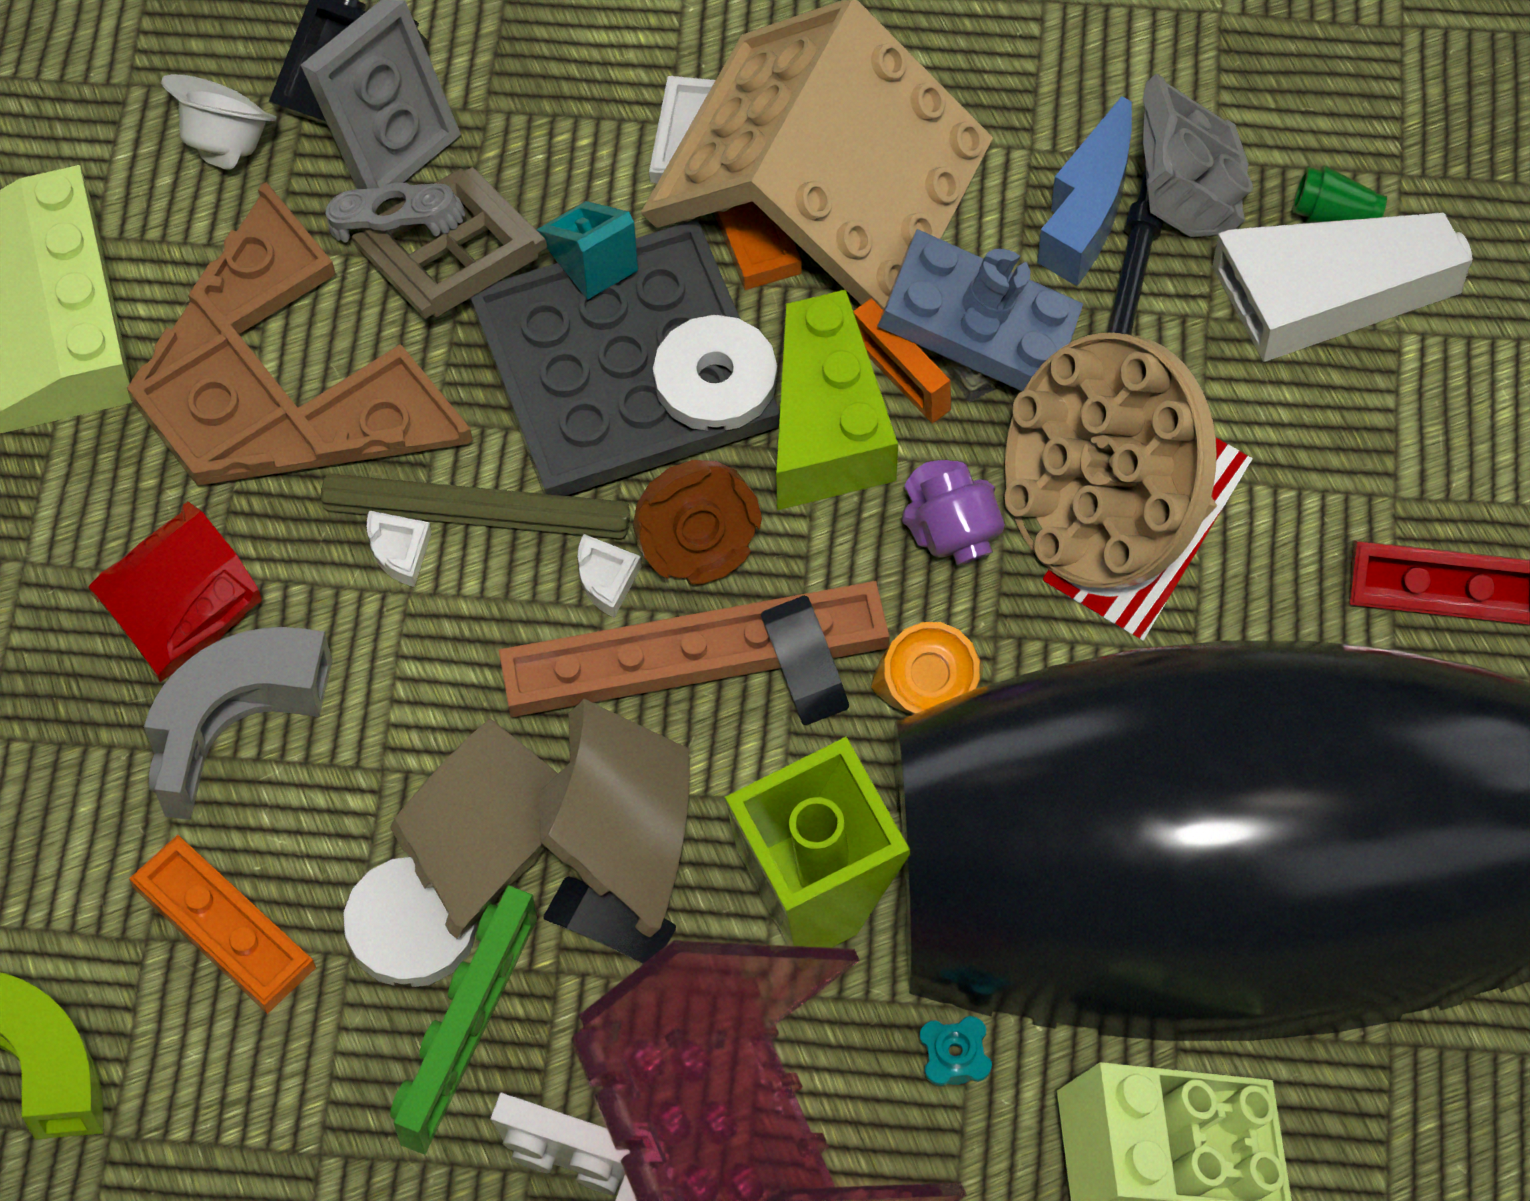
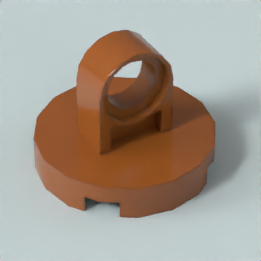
[633,460,762,584]

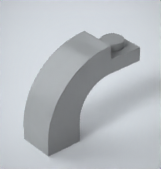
[144,627,332,820]

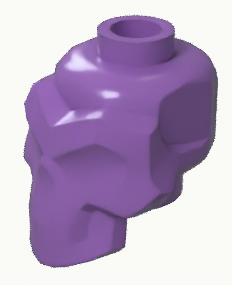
[902,460,1005,566]

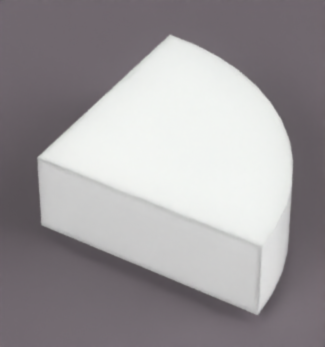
[367,511,431,587]
[578,534,642,618]

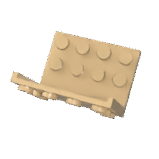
[641,0,993,310]

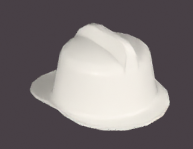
[161,74,277,170]

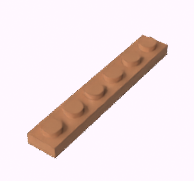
[498,581,890,717]

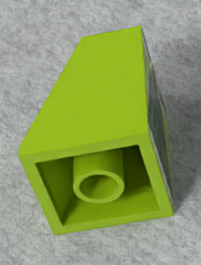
[725,736,910,965]

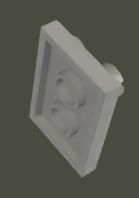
[301,0,461,189]

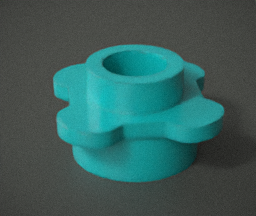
[920,1016,992,1086]

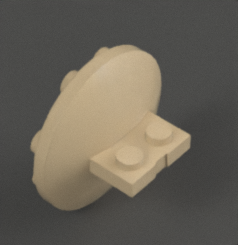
[1005,333,1217,588]

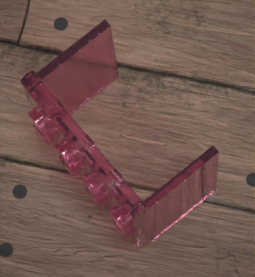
[571,940,967,1201]

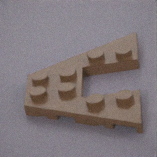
[127,182,473,486]

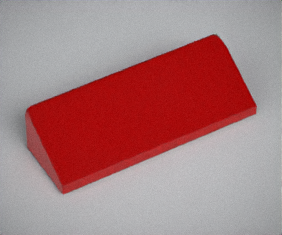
[1349,540,1530,625]

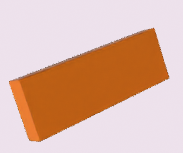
[129,835,316,1014]

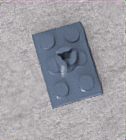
[877,229,1083,391]

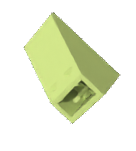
[1057,1062,1292,1201]

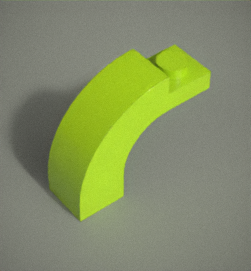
[0,972,103,1140]

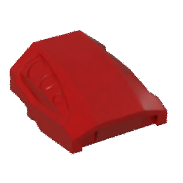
[88,502,262,682]

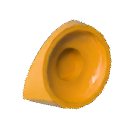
[871,622,984,714]

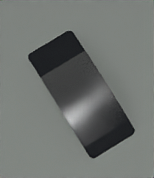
[761,595,849,725]
[543,876,676,969]

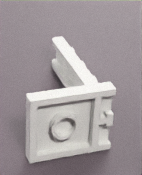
[491,1092,671,1201]

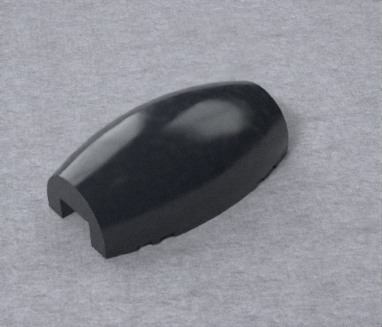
[893,640,1530,1041]

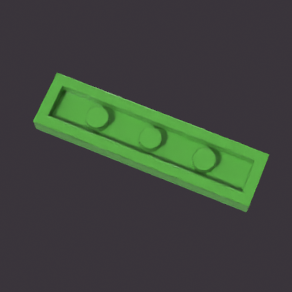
[390,885,537,1155]

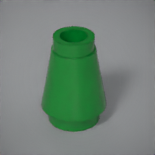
[1293,165,1387,223]

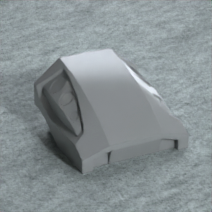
[1143,73,1253,237]

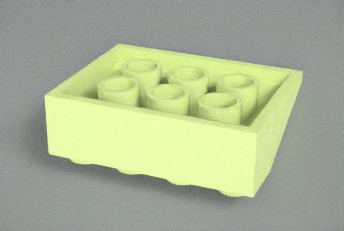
[0,165,132,434]

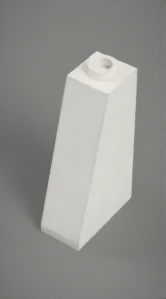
[1212,213,1472,362]

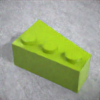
[776,289,898,511]

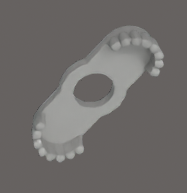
[325,182,465,242]

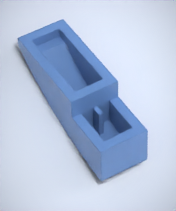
[1037,96,1132,286]

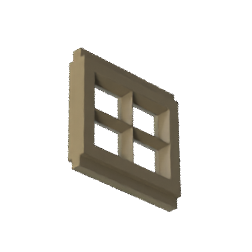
[352,167,547,319]

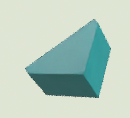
[536,201,638,300]

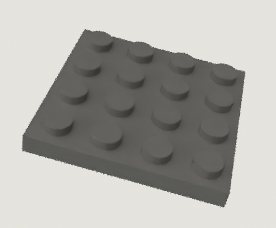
[469,219,780,496]

